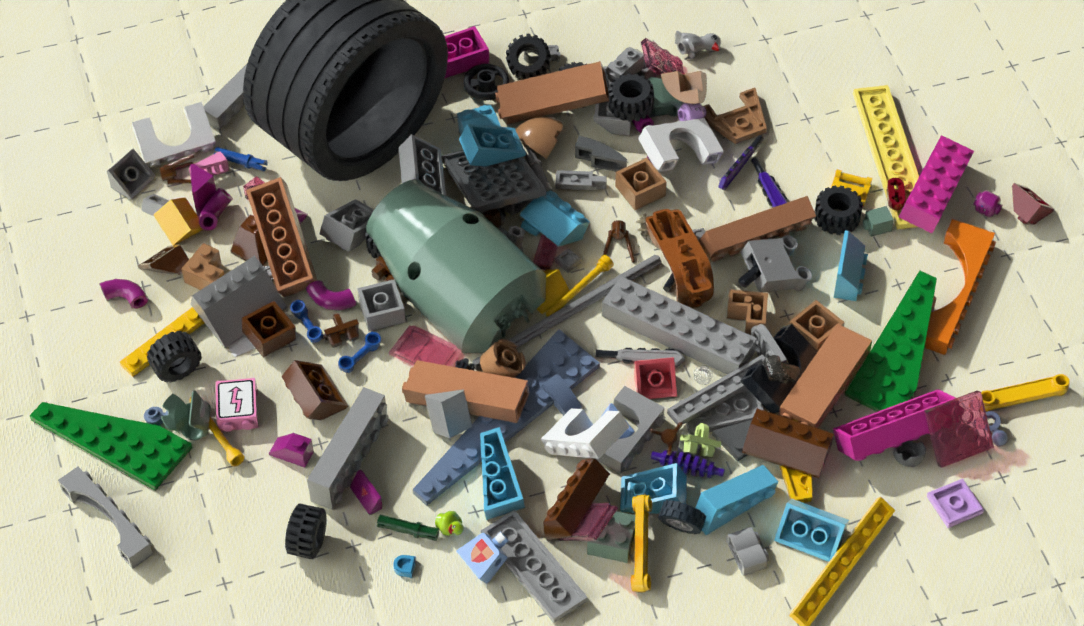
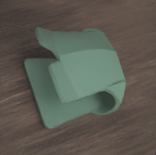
[648,77,682,118]
[161,391,211,440]

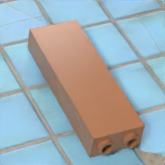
[496,61,609,125]
[779,324,872,429]
[402,360,529,423]

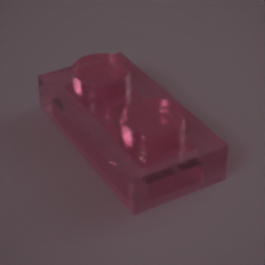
[533,235,558,270]

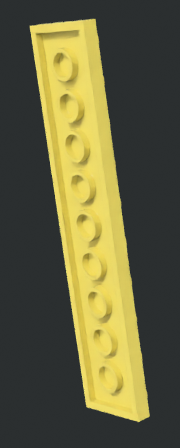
[853,85,919,230]

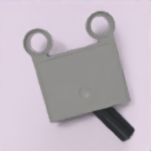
[738,236,812,292]

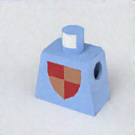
[457,532,509,584]

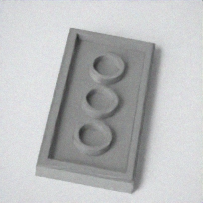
[679,388,764,435]

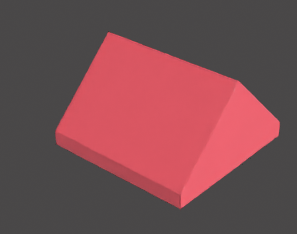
[634,357,677,399]

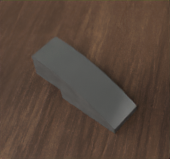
[575,136,627,172]

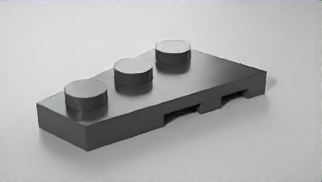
[712,420,752,462]

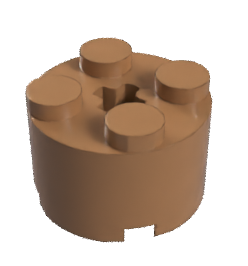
[480,339,526,378]

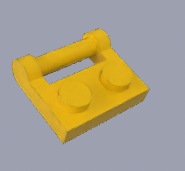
[831,169,873,207]

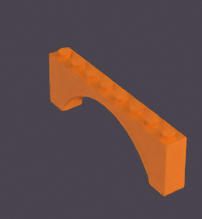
[925,219,996,355]

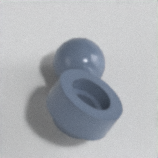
[144,407,168,426]
[980,411,1008,446]

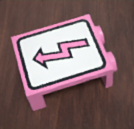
[215,378,259,432]

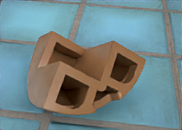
[661,71,707,104]
[516,117,563,159]

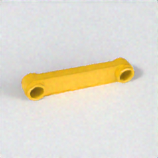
[977,374,1070,412]
[631,495,652,592]

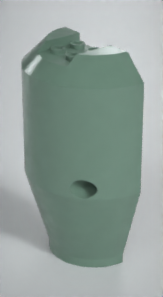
[366,179,546,353]

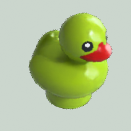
[435,511,464,536]

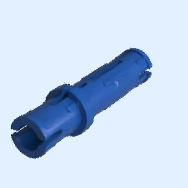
[214,147,268,172]

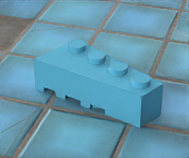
[480,427,525,520]
[696,465,778,535]

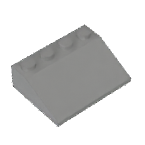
[191,256,287,348]

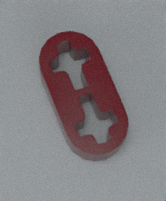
[886,178,906,210]

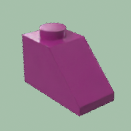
[269,433,314,468]

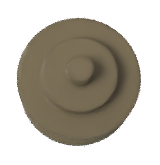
[636,213,649,236]

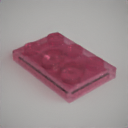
[641,38,685,76]

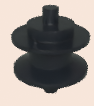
[455,358,475,371]

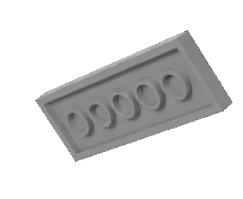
[481,510,588,623]

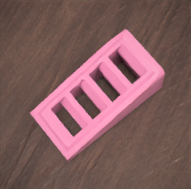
[189,151,229,177]

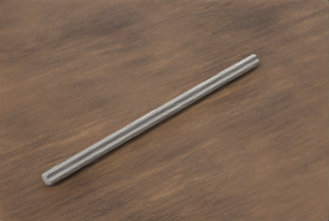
[472,255,662,370]

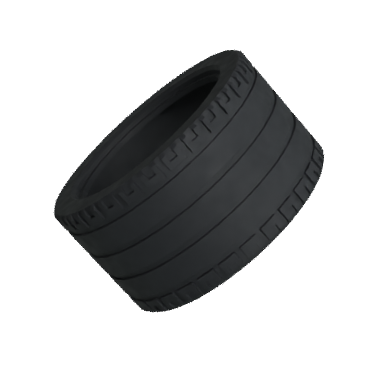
[243,0,448,181]

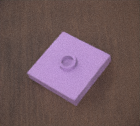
[927,479,984,528]

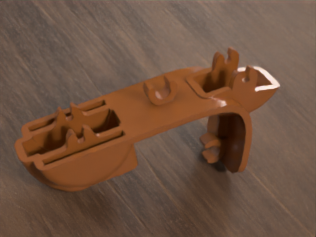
[646,209,714,308]

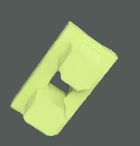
[680,423,721,458]

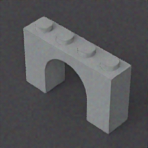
[595,386,666,474]

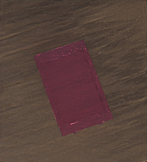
[389,325,462,366]
[558,503,618,541]

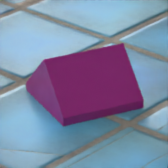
[190,164,216,216]

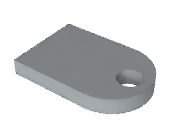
[751,324,787,383]

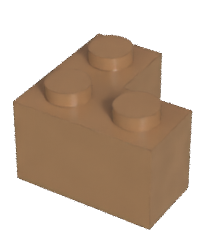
[182,243,224,290]
[727,289,768,335]

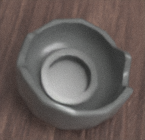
[893,440,927,467]

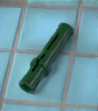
[377,514,440,541]

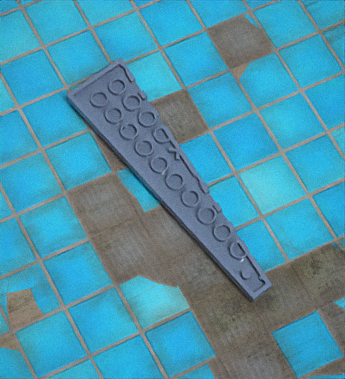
[413,329,600,506]

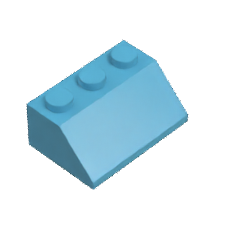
[520,191,590,247]
[833,230,868,301]
[774,498,849,562]

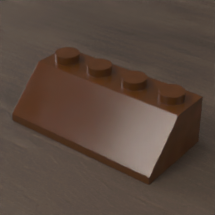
[742,408,834,478]
[543,458,610,540]

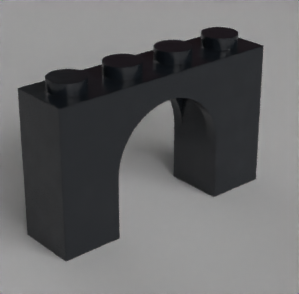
[740,324,818,414]

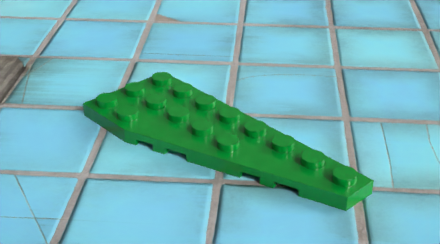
[845,270,937,412]
[30,402,193,491]

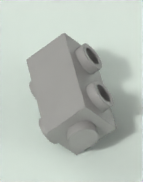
[607,47,644,82]

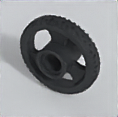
[464,64,509,101]

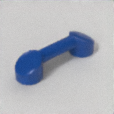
[290,300,324,343]
[338,332,381,373]

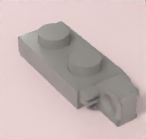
[555,170,607,190]

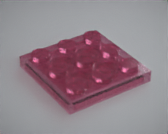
[924,390,994,468]

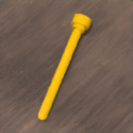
[546,255,614,317]
[189,397,245,466]

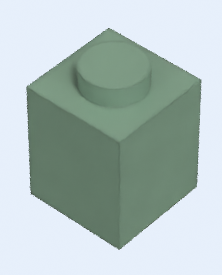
[863,206,894,237]

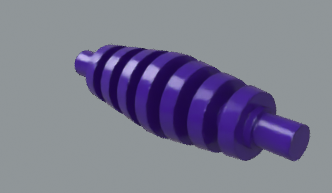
[651,450,725,478]

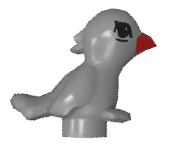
[675,31,721,59]

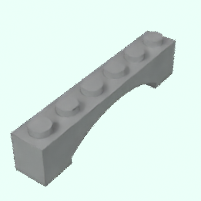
[58,466,153,569]

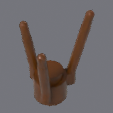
[160,155,194,184]
[603,220,635,263]
[650,422,683,455]

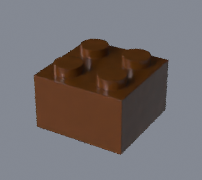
[242,301,296,358]

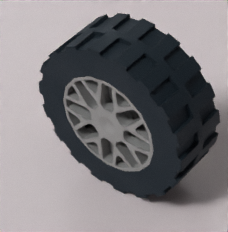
[658,500,706,534]

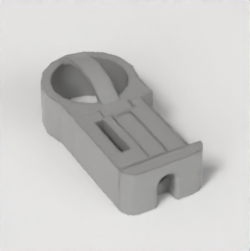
[524,45,560,64]

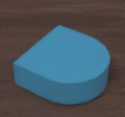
[393,555,416,578]

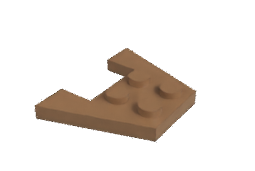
[704,87,767,144]

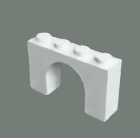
[132,102,216,168]
[638,118,724,172]
[541,408,629,459]

